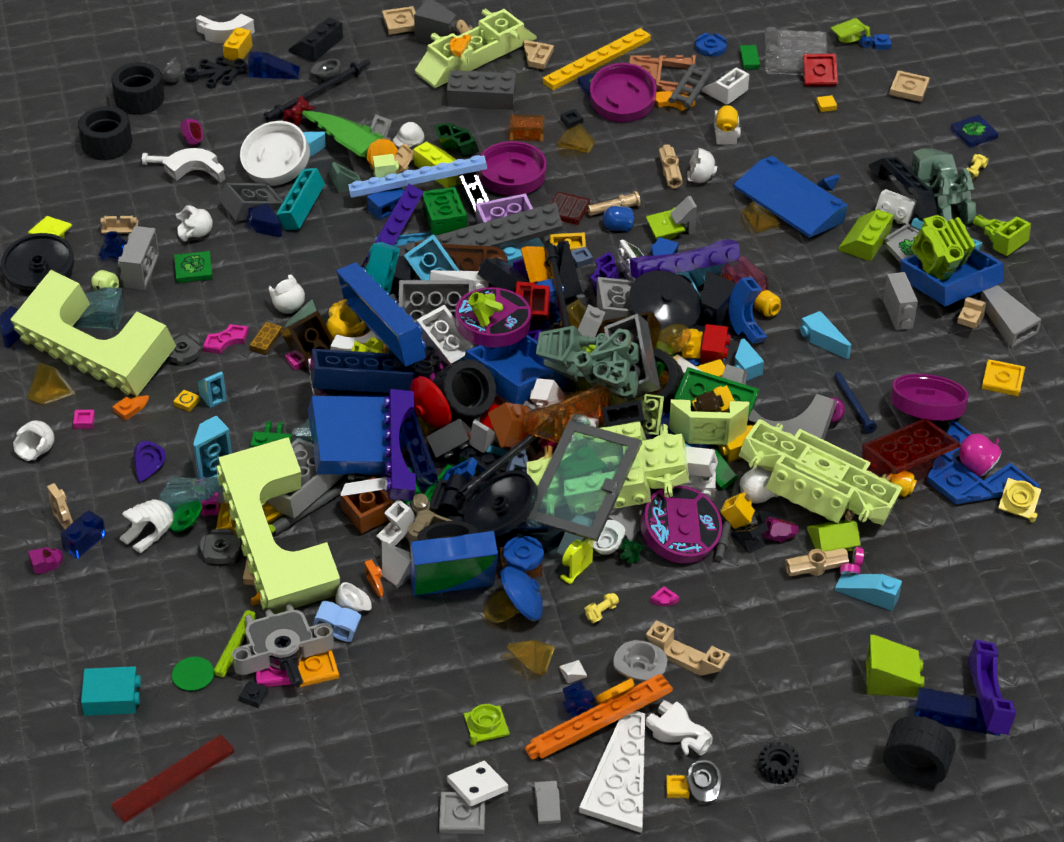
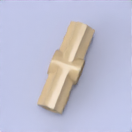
[659,144,683,189]
[785,548,849,577]

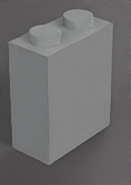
[883,272,918,330]

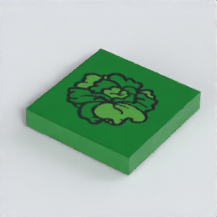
[174,251,213,283]

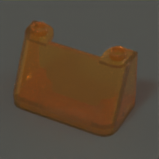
[523,385,610,443]

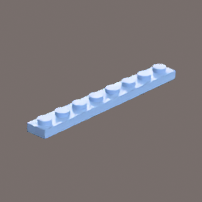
[348,155,487,198]

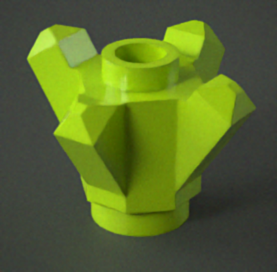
[468,292,503,327]

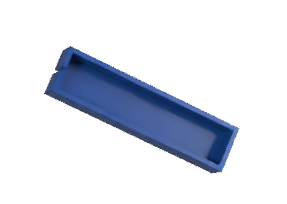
[336,262,426,367]

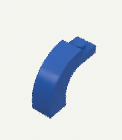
[729,277,768,344]

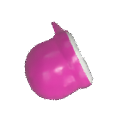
[959,434,1002,477]

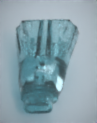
[159,476,223,511]

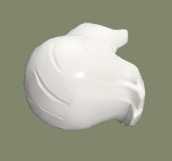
[176,205,213,242]
[269,274,305,314]
[13,420,54,461]
[739,466,780,504]

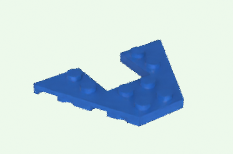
[927,420,1040,504]

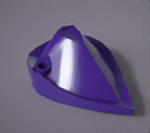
[134,441,166,483]

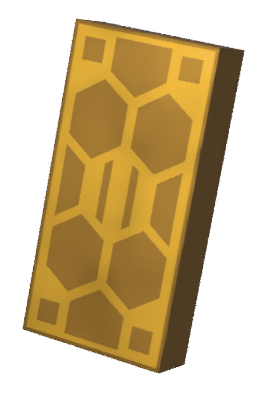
[249,322,283,355]

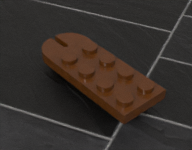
[413,242,508,279]

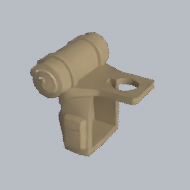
[407,494,453,547]

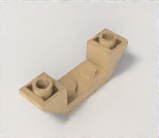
[646,620,730,676]

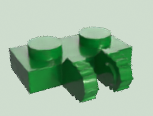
[250,421,292,448]

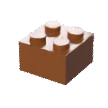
[340,477,395,534]

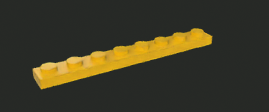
[542,28,651,91]

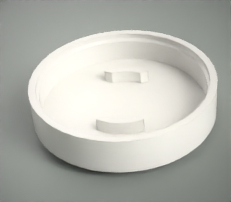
[240,121,310,186]

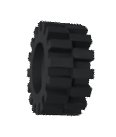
[758,742,799,784]

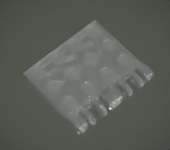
[765,27,827,75]

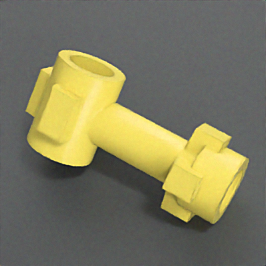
[967,154,988,179]
[584,593,619,623]

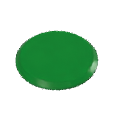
[172,657,214,691]

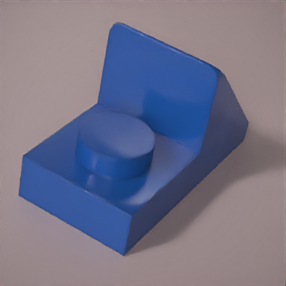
[443,457,478,482]

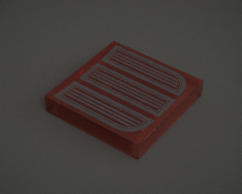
[551,191,590,225]

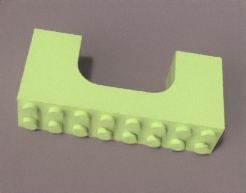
[10,270,176,397]
[216,437,340,614]

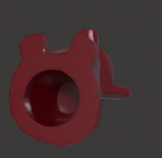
[283,96,315,127]

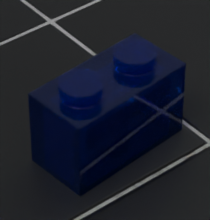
[60,510,106,559]

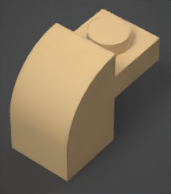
[957,297,986,328]

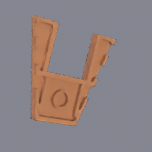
[629,55,696,96]

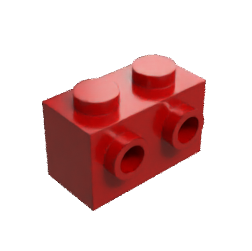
[700,324,731,364]

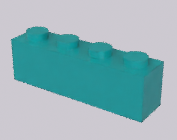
[276,168,325,230]
[365,242,400,295]

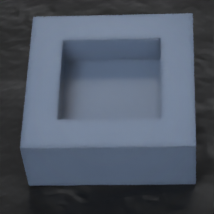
[571,247,593,267]

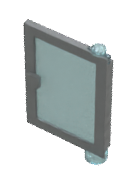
[525,414,642,542]

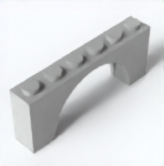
[722,364,838,440]

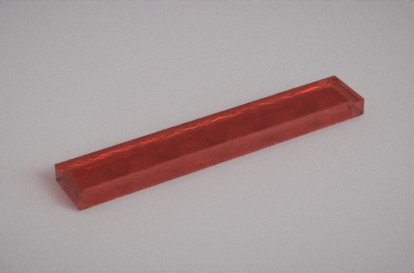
[111,735,234,823]

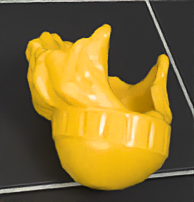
[326,299,367,339]

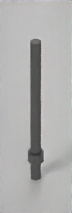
[715,471,744,561]

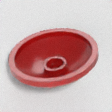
[410,376,452,429]

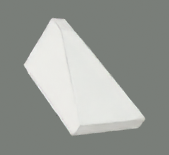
[559,660,587,684]

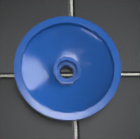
[501,566,543,621]

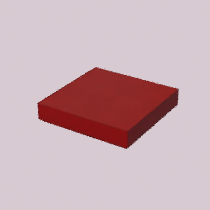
[803,54,838,86]

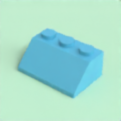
[404,234,459,280]
[193,415,232,485]

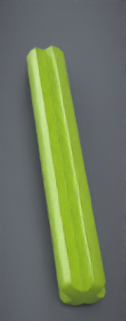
[214,610,256,678]

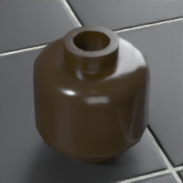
[694,391,724,412]

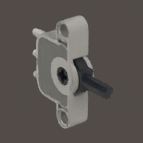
[232,604,334,688]

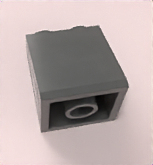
[414,0,458,44]

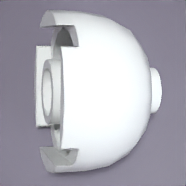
[687,148,717,183]

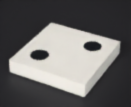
[447,760,508,807]

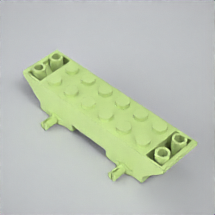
[415,9,537,88]

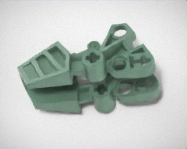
[911,148,976,225]
[536,326,638,400]

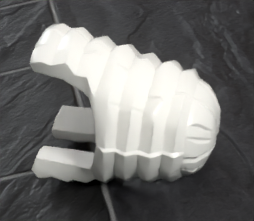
[120,499,174,553]

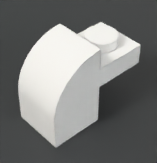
[377,500,416,546]

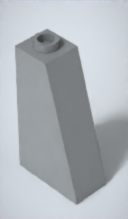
[980,285,1041,347]

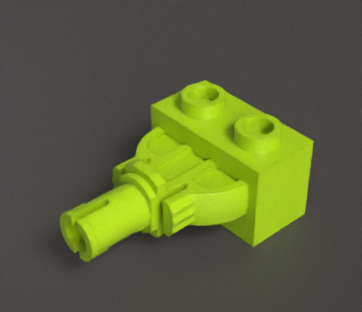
[973,215,1031,256]

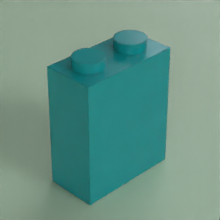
[81,666,142,716]

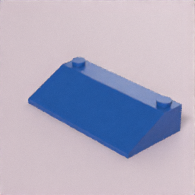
[733,156,848,238]

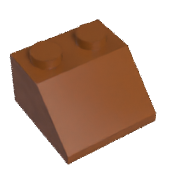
[488,402,534,449]

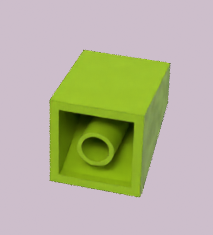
[866,635,924,697]

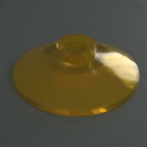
[656,324,691,354]
[484,589,519,623]

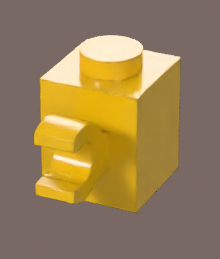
[682,329,703,359]
[720,493,755,529]

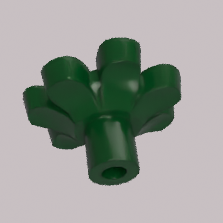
[619,539,642,565]

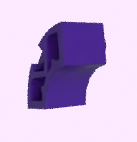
[590,252,620,295]

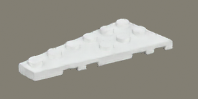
[579,711,645,833]

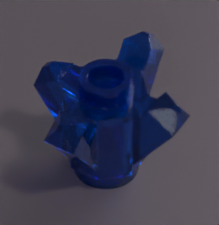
[99,231,127,260]

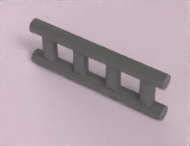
[668,64,712,109]

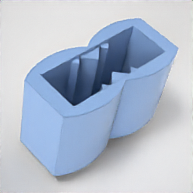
[313,601,361,642]

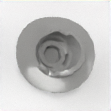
[613,640,667,686]

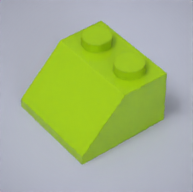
[807,520,860,552]

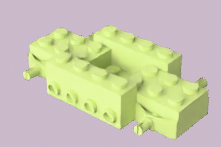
[739,419,902,525]
[527,421,689,517]

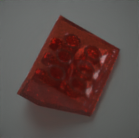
[862,419,961,474]

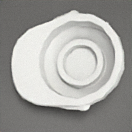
[393,122,424,148]
[593,520,625,555]
[335,582,372,612]

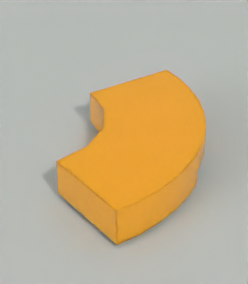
[655,91,695,111]

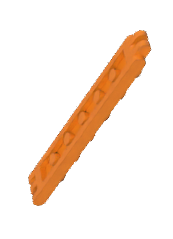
[525,674,673,759]

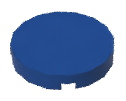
[695,33,727,57]
[503,536,544,571]

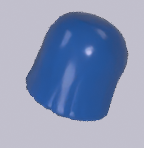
[603,206,635,232]

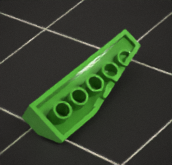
[302,111,384,158]

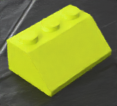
[413,142,458,189]

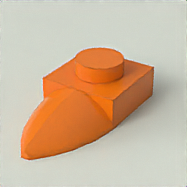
[112,395,149,421]
[364,559,383,597]

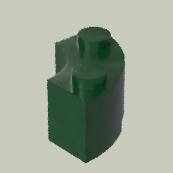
[434,123,479,157]

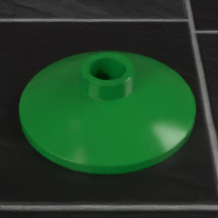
[170,499,202,532]

